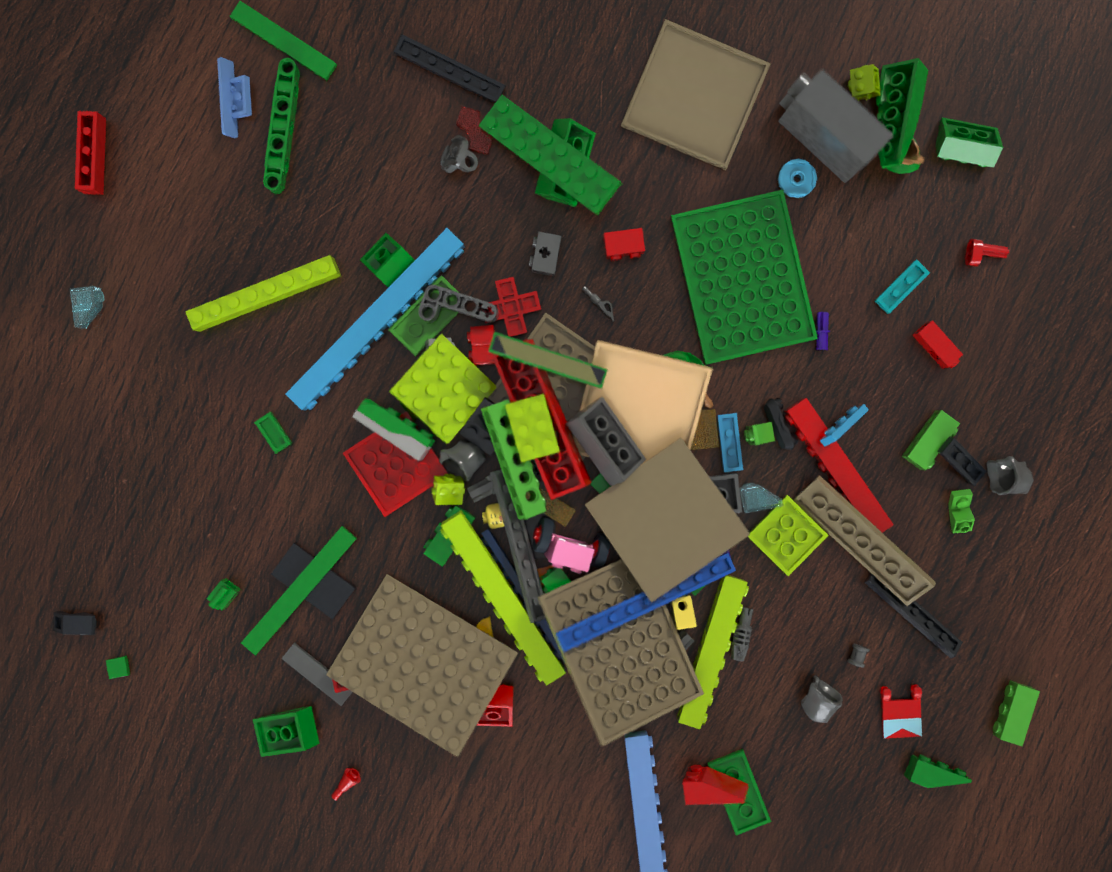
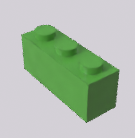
[902,410,960,470]
[993,680,1040,746]

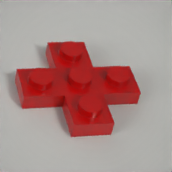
[481,277,541,337]

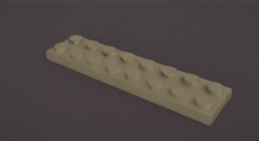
[793,475,936,606]

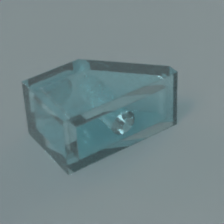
[70,286,104,329]
[739,483,783,514]

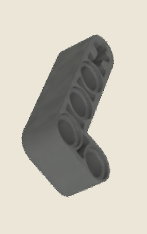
[418,285,499,323]

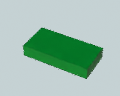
[254,412,293,454]

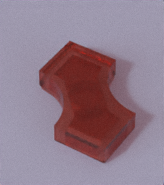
[456,106,493,155]

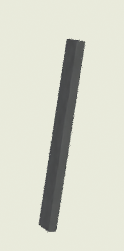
[490,469,546,623]

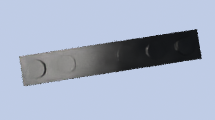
[394,34,506,103]
[864,572,963,658]

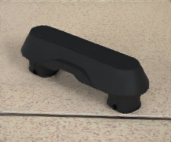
[764,398,798,450]

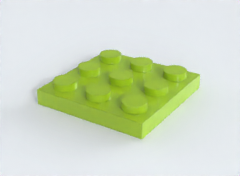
[748,495,829,576]

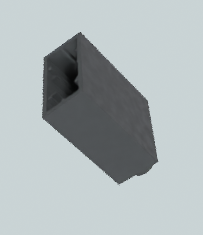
[778,69,893,183]

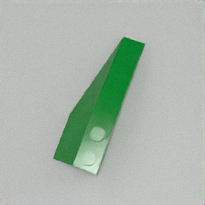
[876,58,928,168]

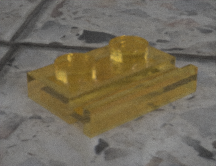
[690,409,719,450]

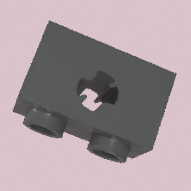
[529,232,561,276]

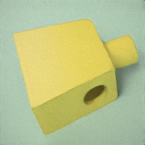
[670,595,697,630]

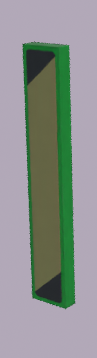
[488,332,608,389]

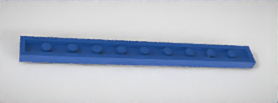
[555,553,736,652]

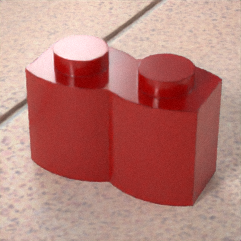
[467,325,495,366]

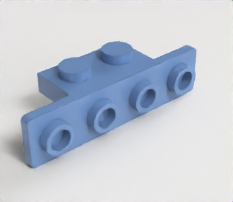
[217,57,252,138]

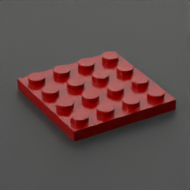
[343,411,449,517]

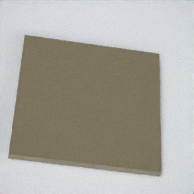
[621,19,771,170]
[585,438,750,602]

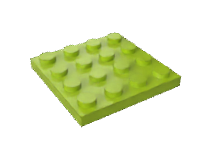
[389,334,496,444]

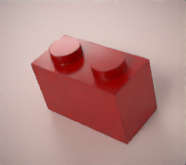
[603,228,645,261]

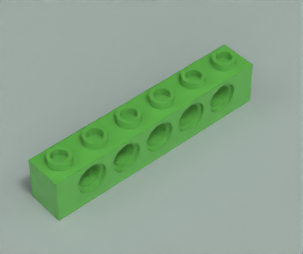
[481,400,546,519]

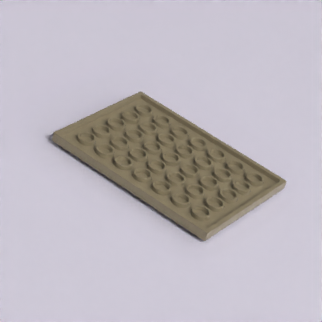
[537,559,704,746]
[326,574,518,757]

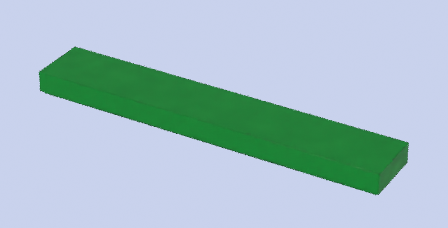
[230,1,337,81]

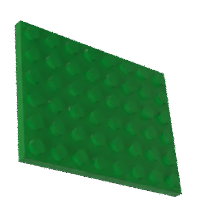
[671,190,818,365]

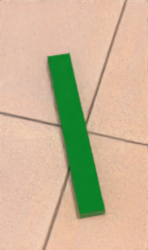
[241,526,357,656]

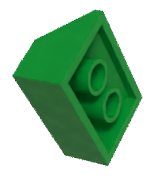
[935,117,1003,168]

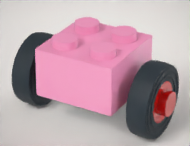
[533,518,610,573]

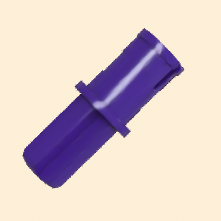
[816,312,830,350]

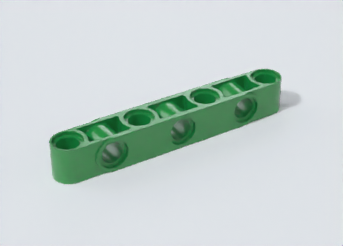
[263,58,300,194]

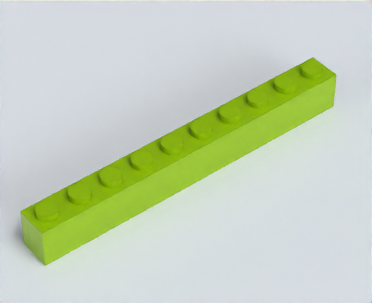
[440,510,566,686]

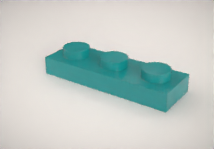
[874,259,930,314]

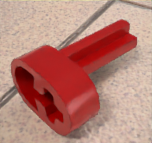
[965,239,1009,267]

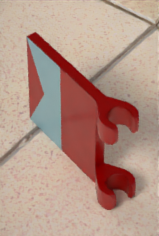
[880,684,922,739]

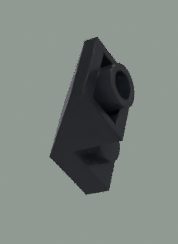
[53,611,97,635]

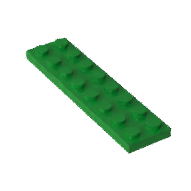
[479,95,622,215]

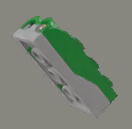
[352,398,435,461]

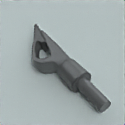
[582,286,614,322]

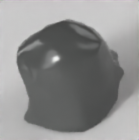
[439,439,486,482]
[986,456,1034,496]
[800,675,843,723]

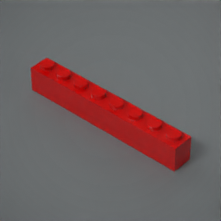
[784,398,894,533]

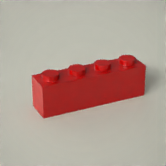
[75,111,106,195]

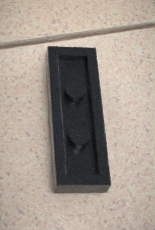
[938,436,987,486]

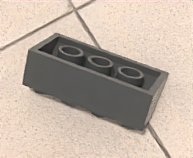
[566,397,646,486]

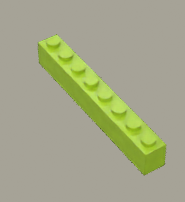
[185,255,341,332]
[676,575,749,729]

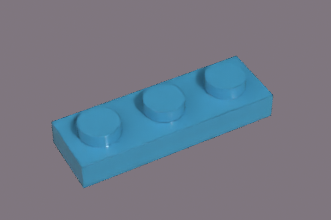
[820,404,869,447]
[717,413,743,472]

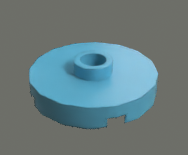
[778,159,817,198]

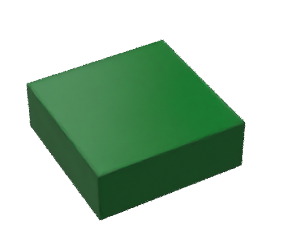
[106,656,130,679]

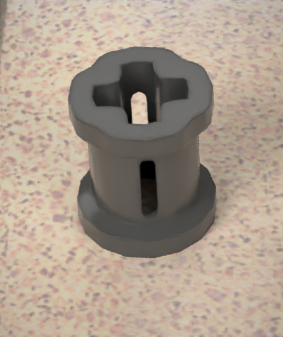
[847,643,870,668]

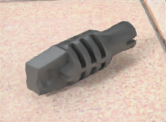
[731,607,754,661]

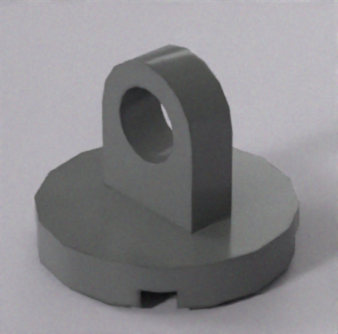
[440,135,478,173]

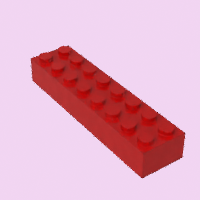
[492,339,592,500]

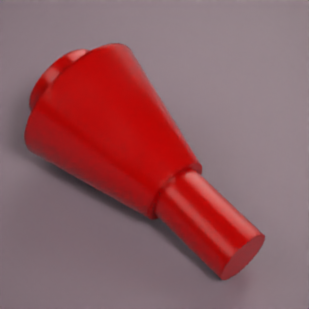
[331,768,361,800]

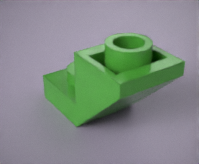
[948,489,975,533]

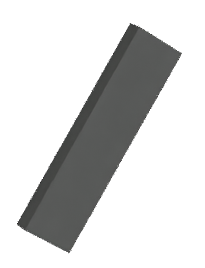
[281,643,352,706]

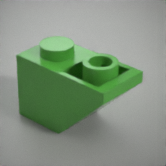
[744,422,775,445]

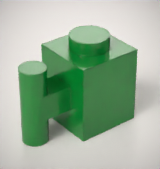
[207,578,241,610]

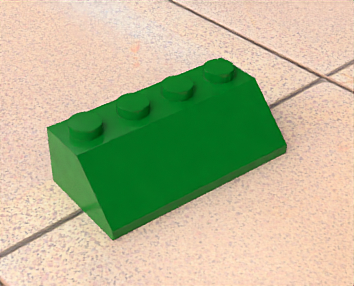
[535,119,596,207]

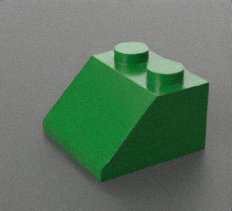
[360,233,415,288]

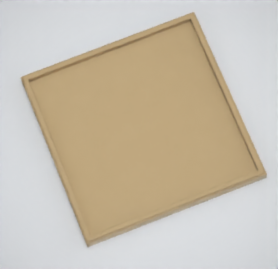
[573,340,712,467]

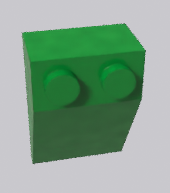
[253,706,320,757]

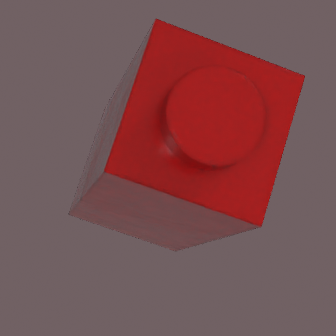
[912,320,963,369]

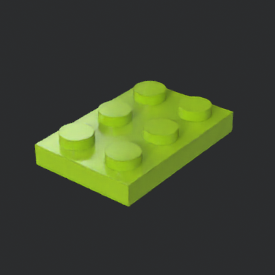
[505,394,560,462]

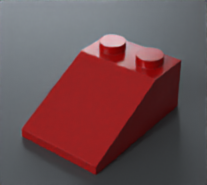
[682,765,749,805]

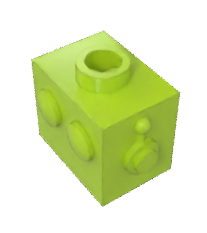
[848,64,881,101]
[431,474,465,505]

